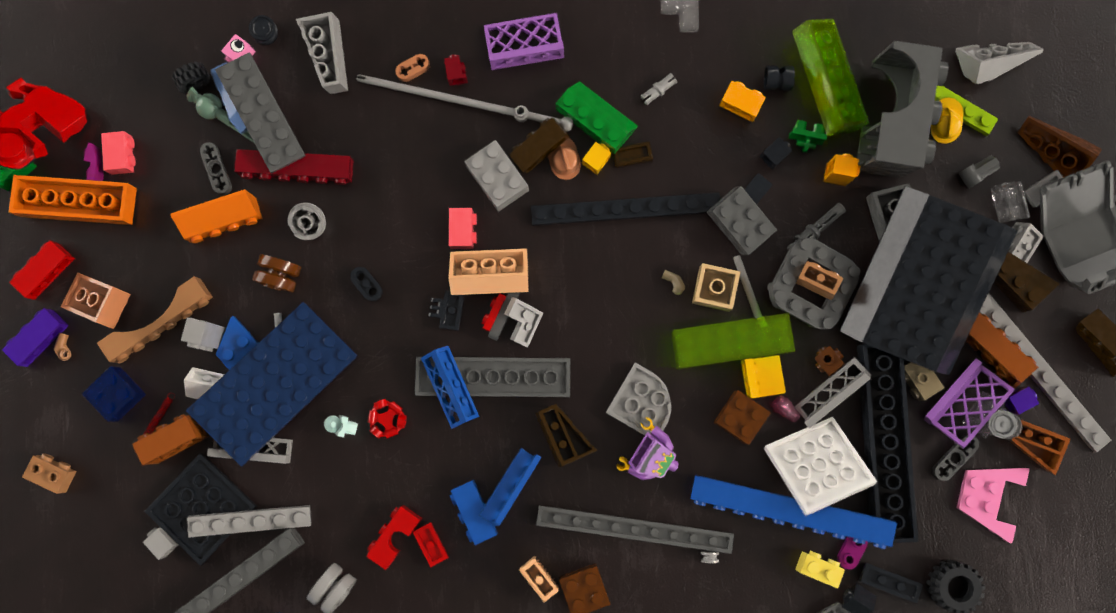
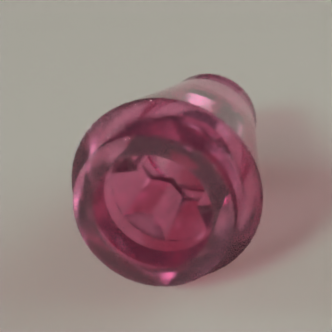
[771,395,801,423]

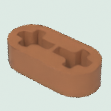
[396,54,430,82]

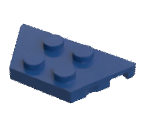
[216,316,259,370]

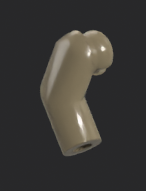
[662,270,685,295]

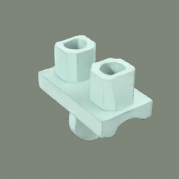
[324,415,358,437]

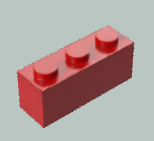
[9,240,75,300]

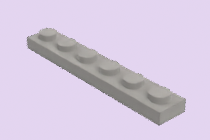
[187,505,311,537]

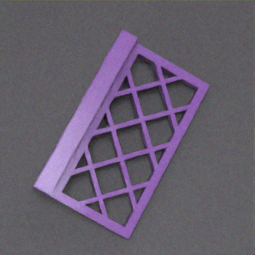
[484,13,564,70]
[924,358,1015,449]

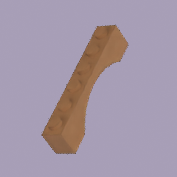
[97,276,213,363]

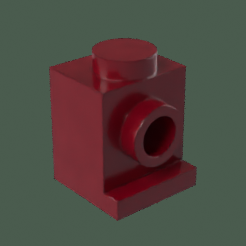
[444,55,468,86]

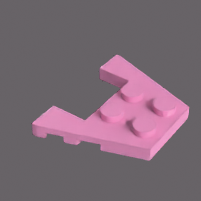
[956,468,1030,543]

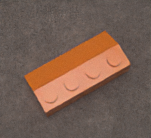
[171,189,263,243]

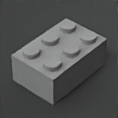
[464,140,529,212]

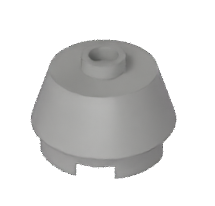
[288,203,326,240]

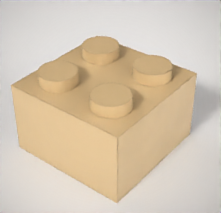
[692,263,740,312]

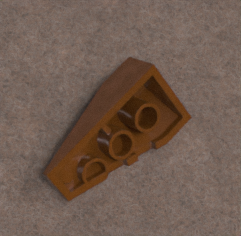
[1018,116,1102,177]

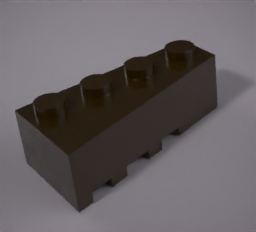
[993,251,1060,313]

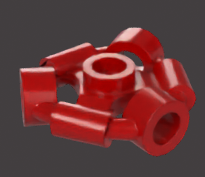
[367,399,407,438]

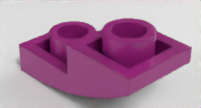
[83,142,104,181]

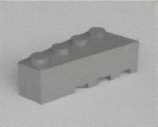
[296,12,348,94]

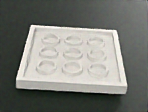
[764,417,877,516]

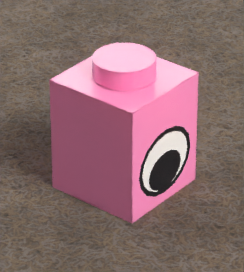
[221,34,255,63]

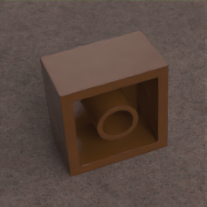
[713,390,771,445]
[559,563,610,613]

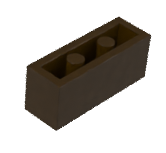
[509,117,570,174]

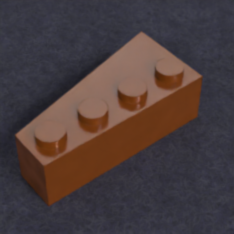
[966,312,1039,389]

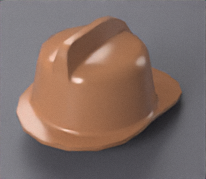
[548,138,581,180]

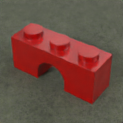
[366,505,422,570]

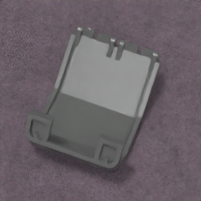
[1040,160,1116,294]

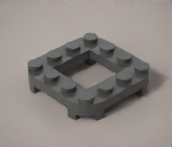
[767,238,860,329]

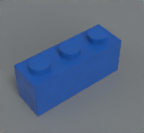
[450,480,498,545]

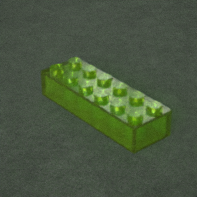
[792,18,869,136]
[671,313,795,370]

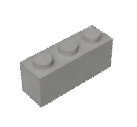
[181,317,226,352]

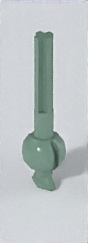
[186,86,255,144]

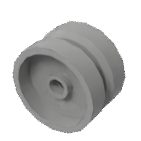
[306,563,357,613]

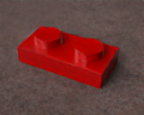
[482,293,506,332]
[413,522,449,567]

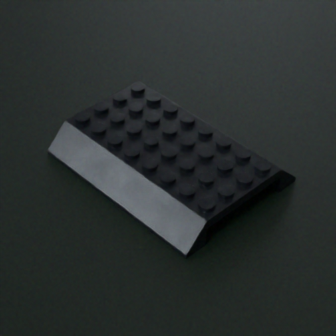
[839,186,1018,375]

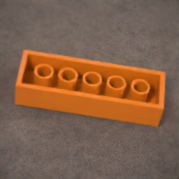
[9,175,137,225]

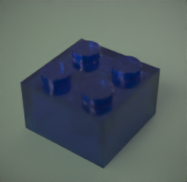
[82,366,146,422]

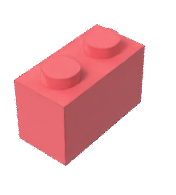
[101,131,136,175]
[449,208,477,249]

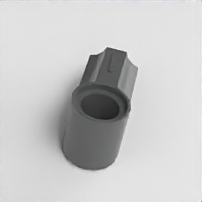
[958,155,1000,189]

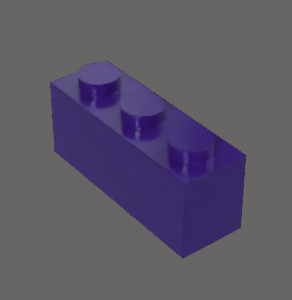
[2,308,69,367]

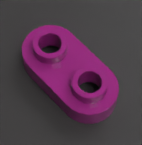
[837,536,868,569]

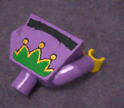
[616,417,678,480]

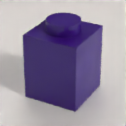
[1004,386,1039,415]

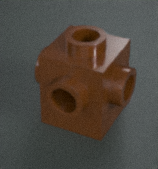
[814,346,845,377]

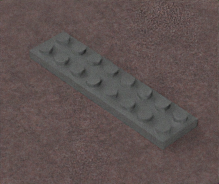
[415,357,570,397]

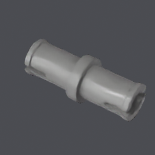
[640,73,677,105]

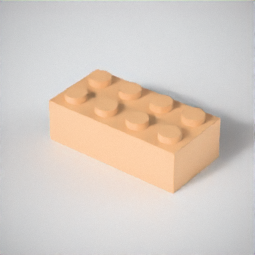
[449,249,529,295]

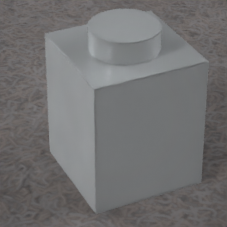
[143,527,179,560]

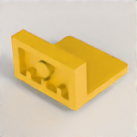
[741,355,786,399]

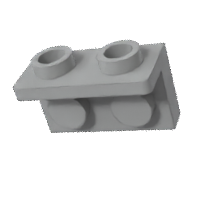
[1009,222,1044,263]

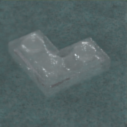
[661,0,699,32]

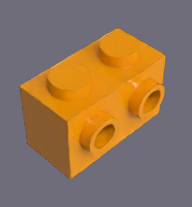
[719,81,766,122]
[823,154,860,186]

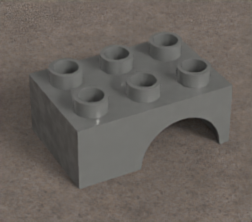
[857,41,948,178]

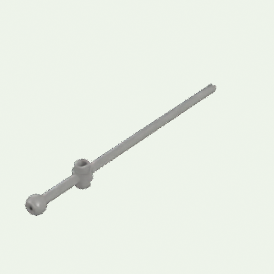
[356,74,573,131]

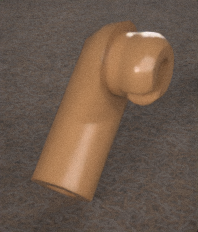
[54,333,71,361]

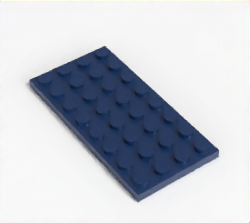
[186,302,358,467]

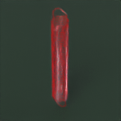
[143,393,175,434]

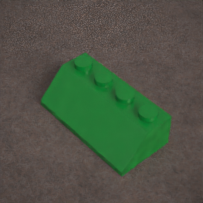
[556,81,638,155]

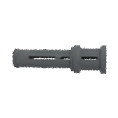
[794,203,846,241]

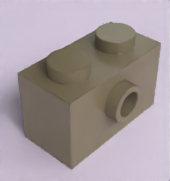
[904,361,944,401]

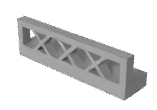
[794,357,871,428]
[207,438,293,464]

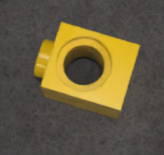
[582,142,611,175]

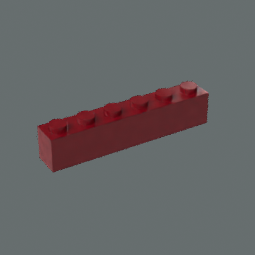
[234,149,354,185]

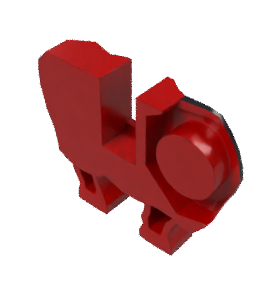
[0,78,87,170]

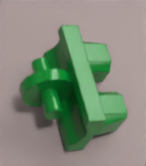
[789,120,827,153]

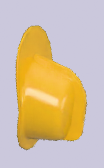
[931,97,963,144]

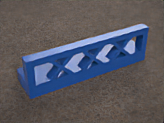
[421,346,479,429]
[479,448,541,526]

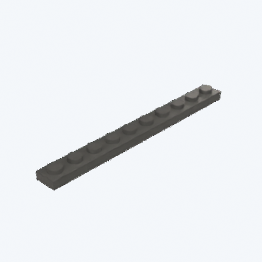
[536,505,734,554]

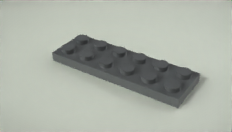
[215,52,306,173]

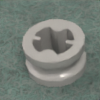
[701,551,719,563]

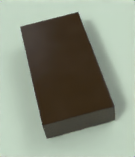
[614,142,653,168]

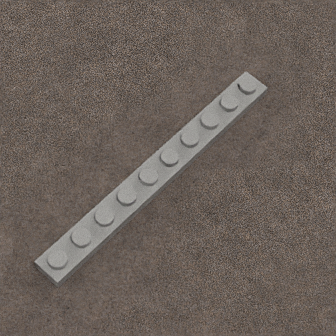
[980,293,1112,452]

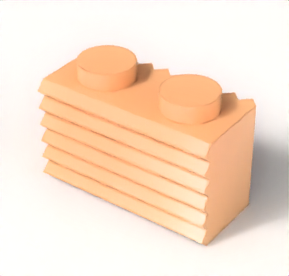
[519,556,559,602]

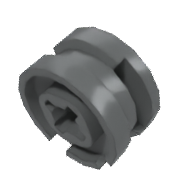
[989,410,1022,440]

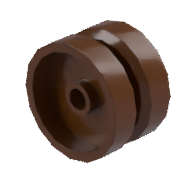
[252,254,301,293]

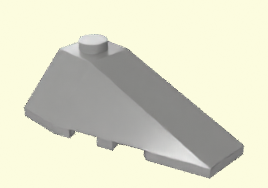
[956,42,1043,84]

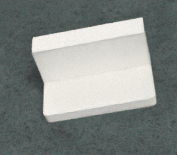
[184,367,225,399]

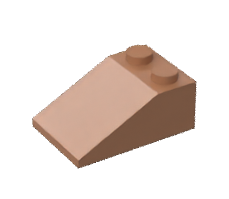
[61,273,131,329]

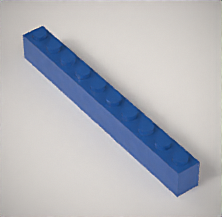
[691,475,897,549]

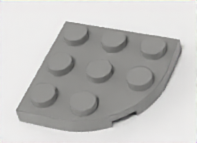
[606,362,671,435]

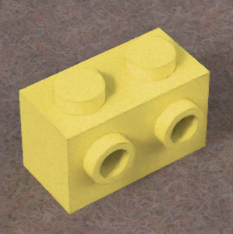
[795,551,845,588]

